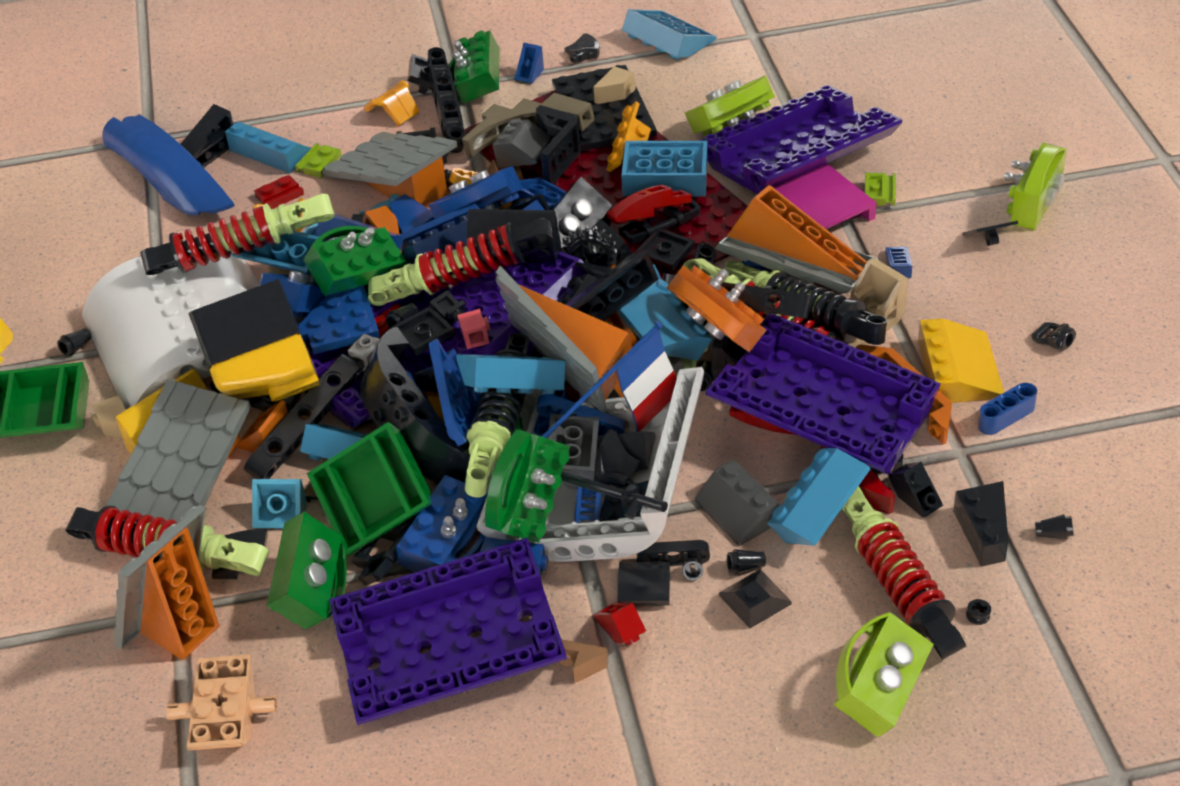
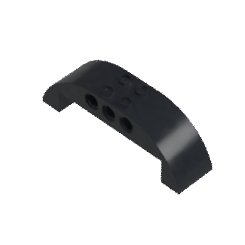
[360,327,470,484]

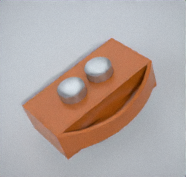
[666,265,766,352]

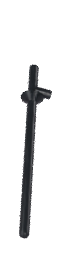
[561,471,668,520]

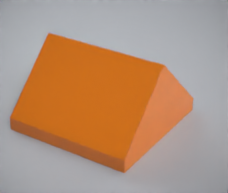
[236,399,288,453]

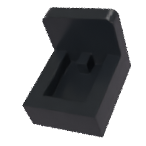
[429,290,466,323]

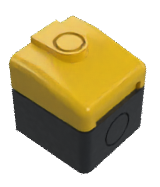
[188,279,321,401]

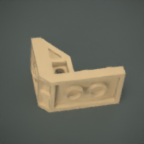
[835,257,908,348]

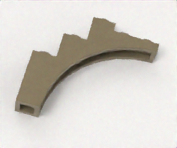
[462,93,595,157]

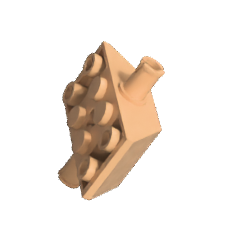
[166,654,278,751]

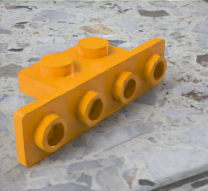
[606,101,651,172]

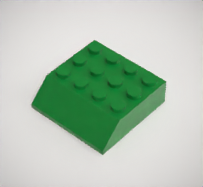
[0,362,90,438]
[306,422,431,557]

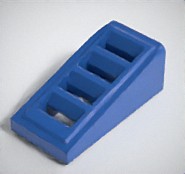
[885,246,912,278]
[574,487,603,523]

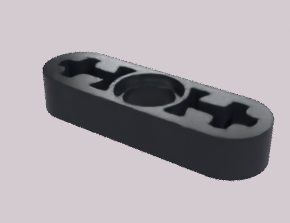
[636,540,710,566]

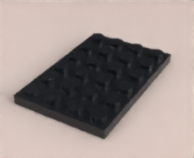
[552,65,657,152]

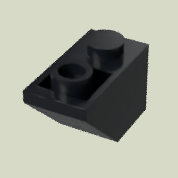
[887,462,943,517]

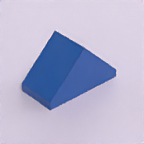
[514,43,544,84]

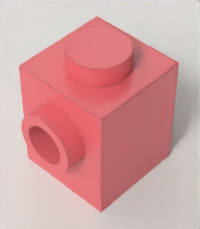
[457,309,491,349]

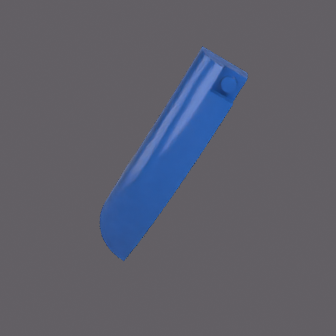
[102,114,235,215]

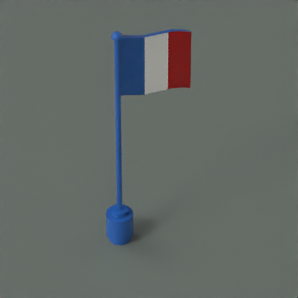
[542,321,677,438]

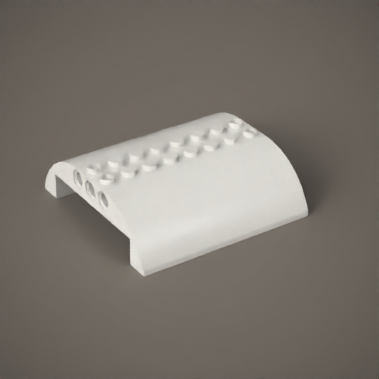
[82,255,259,410]
[476,367,704,562]

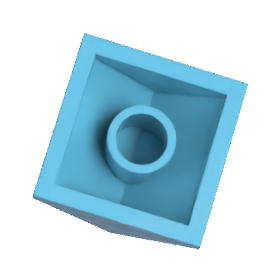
[252,479,307,528]

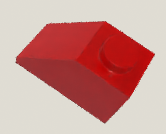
[592,603,646,645]

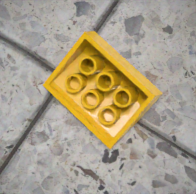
[918,318,1004,403]

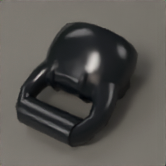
[1031,322,1076,351]

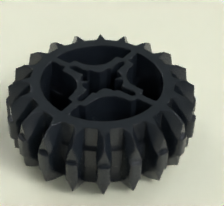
[560,224,618,267]

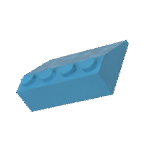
[622,9,717,60]
[622,141,707,197]
[617,279,713,361]

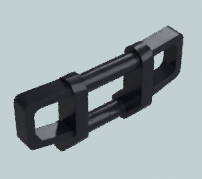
[618,199,700,245]
[352,512,420,585]

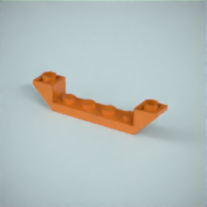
[856,344,952,445]

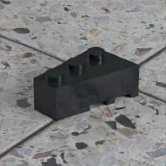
[180,104,233,168]
[953,481,1009,567]

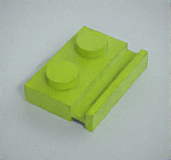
[295,143,342,178]
[865,172,896,206]

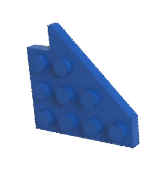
[298,286,380,355]
[428,339,481,446]

